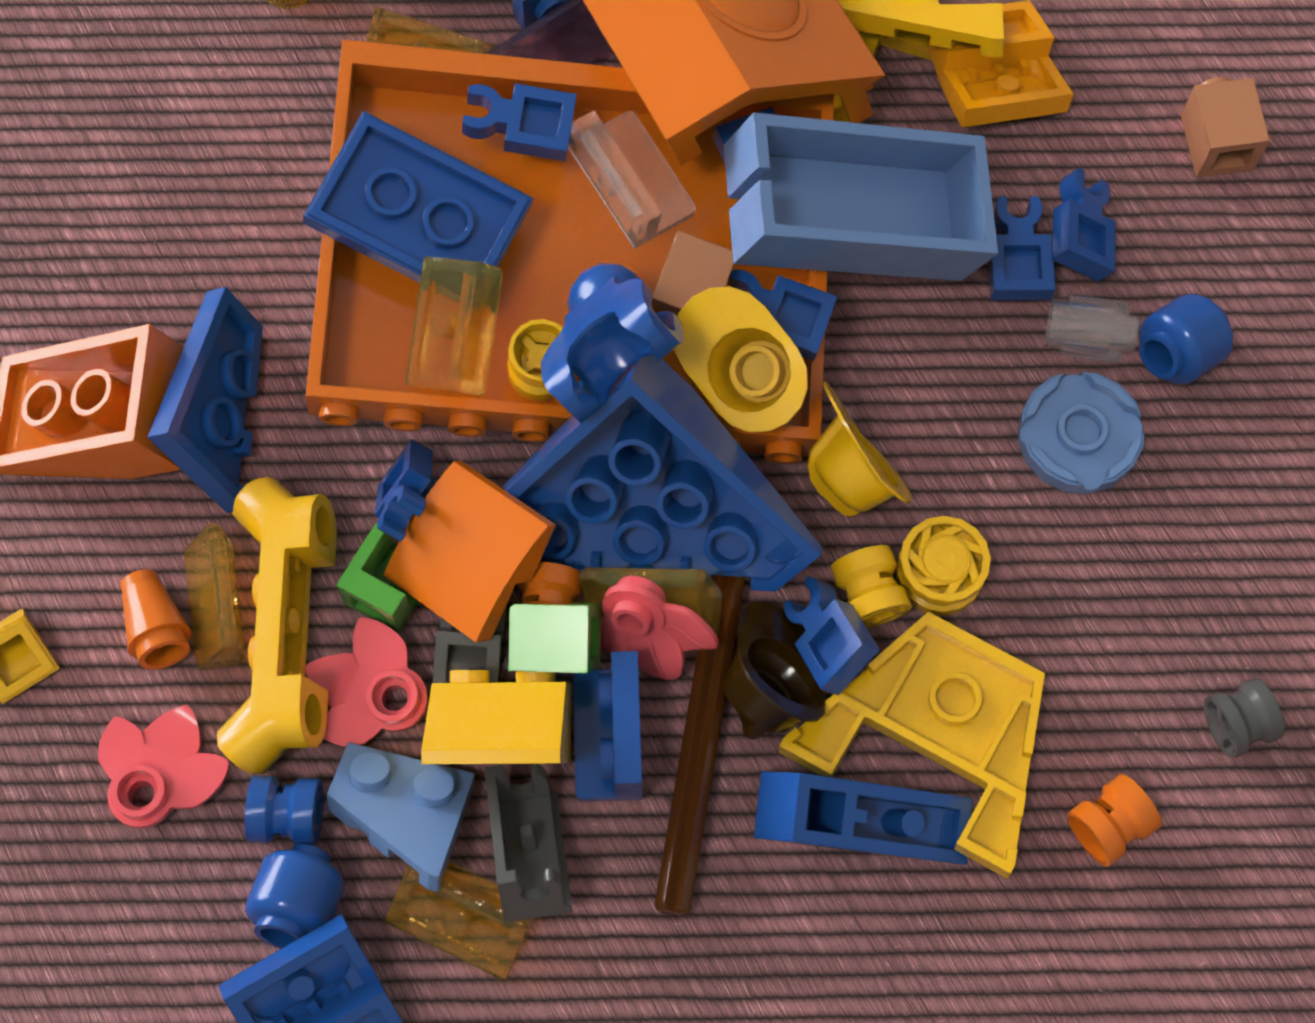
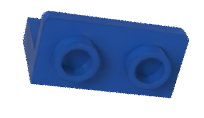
[573,651,642,802]

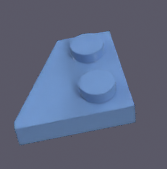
[327,742,475,892]

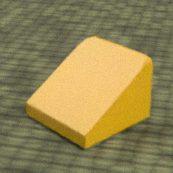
[0,609,60,704]

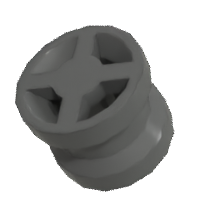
[1203,678,1285,758]

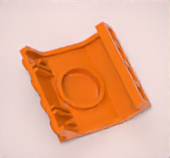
[582,0,886,166]

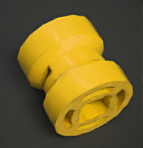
[507,319,563,401]
[830,545,912,629]

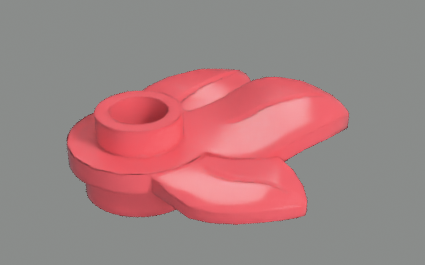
[601,576,719,681]
[305,617,429,747]
[98,705,230,829]

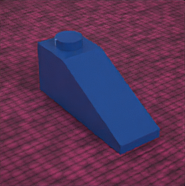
[754,771,973,865]

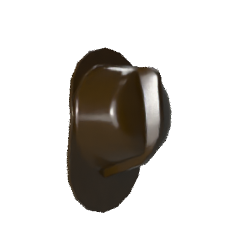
[723,601,825,740]

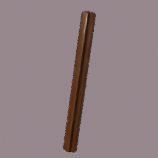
[655,575,745,916]

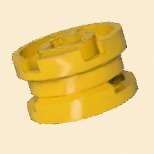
[895,516,991,617]

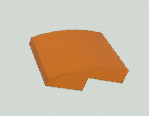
[383,461,556,643]

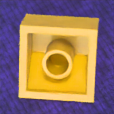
[421,670,572,764]

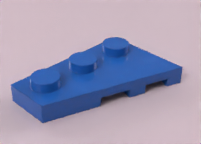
[148,287,263,513]

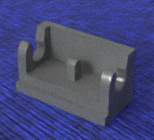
[484,764,573,922]

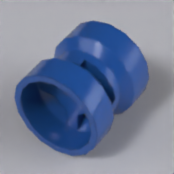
[245,775,324,845]

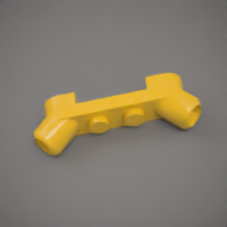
[217,477,337,774]

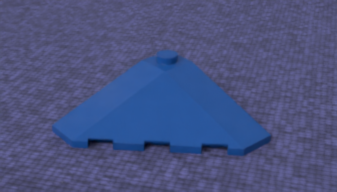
[501,355,823,592]

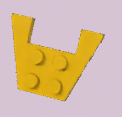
[837,0,1004,58]
[779,612,1045,879]

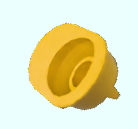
[675,286,808,432]
[807,381,913,517]

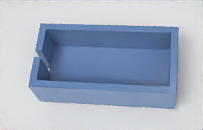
[724,112,998,281]

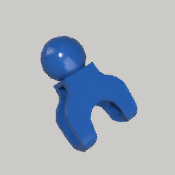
[541,263,684,423]

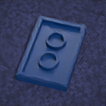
[303,111,533,311]

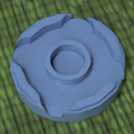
[1018,372,1144,494]

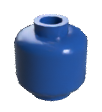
[1139,293,1233,385]
[245,844,345,949]

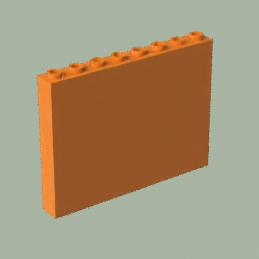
[305,39,834,464]

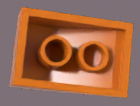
[0,324,184,479]

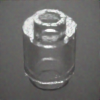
[1045,294,1139,363]

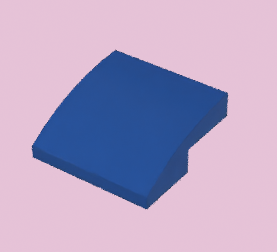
[218,914,404,1023]

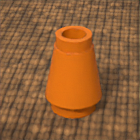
[120,569,192,670]

